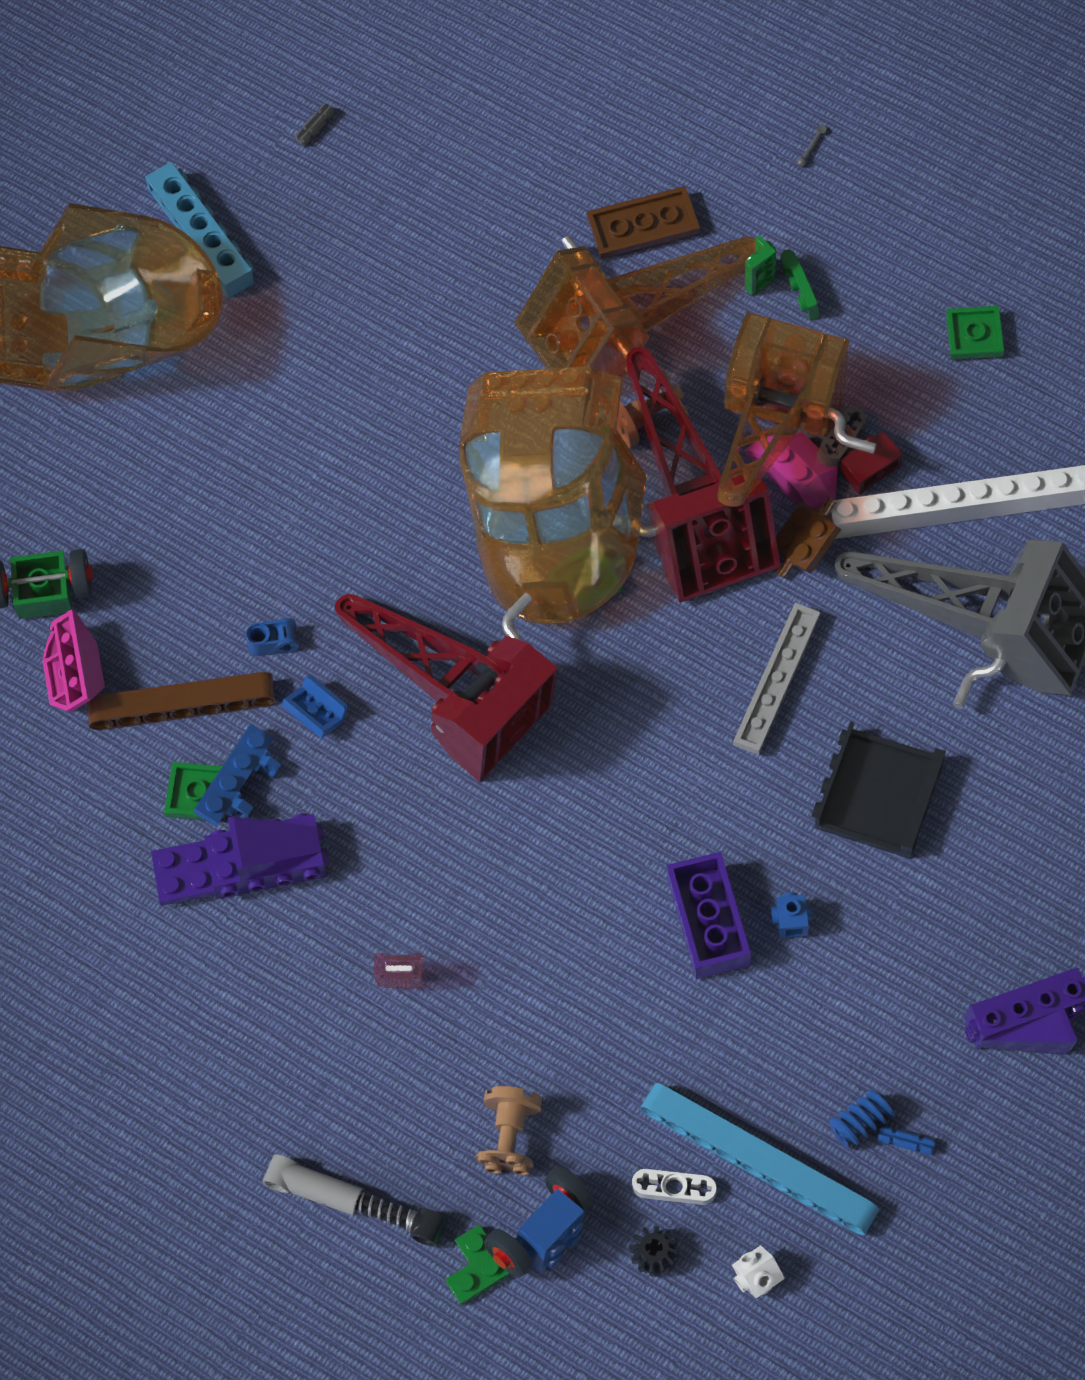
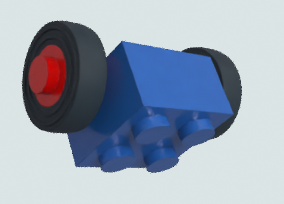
[484,1167,593,1277]

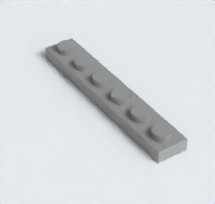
[733,603,820,755]

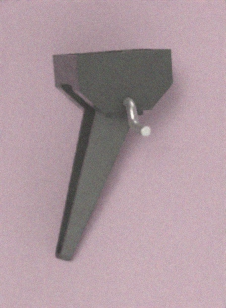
[835,540,1085,709]

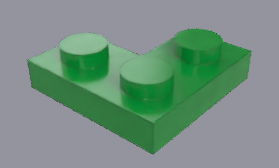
[445,1224,511,1306]

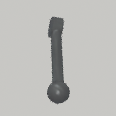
[797,125,827,167]

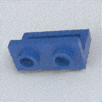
[282,674,348,739]

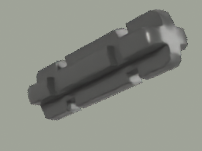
[295,103,334,146]

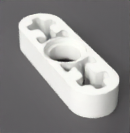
[632,1169,716,1205]

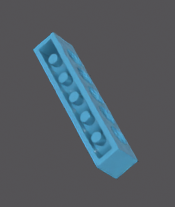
[145,162,255,298]

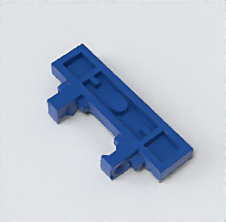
[193,723,281,827]

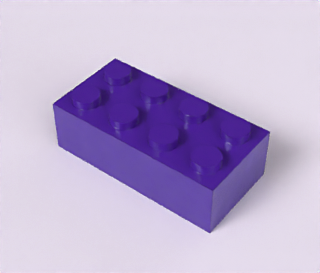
[666,852,751,980]

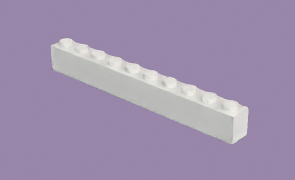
[828,465,1085,539]

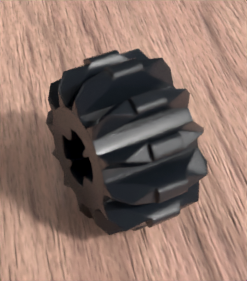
[629,1225,679,1277]

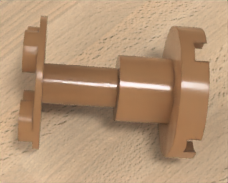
[603,370,689,449]
[476,1086,542,1176]

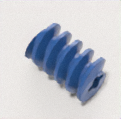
[829,1090,895,1150]

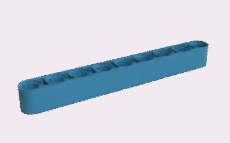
[640,1083,879,1236]

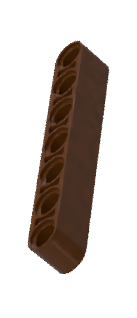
[87,672,276,730]

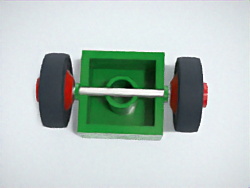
[0,549,94,619]

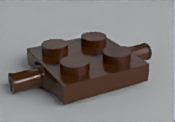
[776,497,841,579]

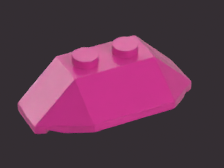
[744,432,838,510]
[42,609,105,713]

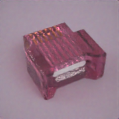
[373,953,425,988]

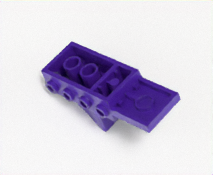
[151,813,330,906]
[964,967,1085,1055]

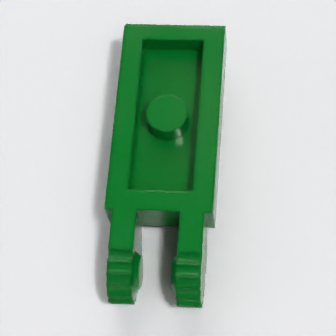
[780,249,819,321]

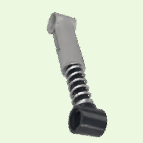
[262,1154,448,1247]

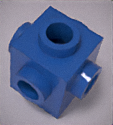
[771,892,812,939]

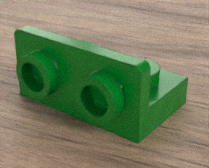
[745,235,777,296]

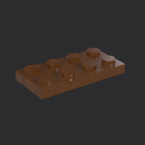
[586,186,700,259]

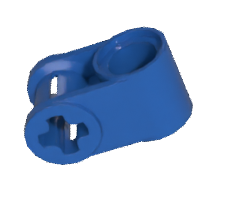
[246,618,299,656]

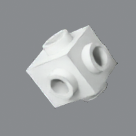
[732,1245,785,1298]

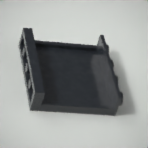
[812,721,946,859]

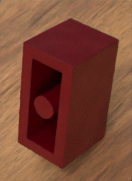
[840,432,903,495]

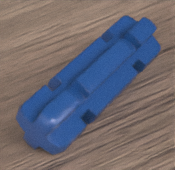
[878,1125,935,1155]

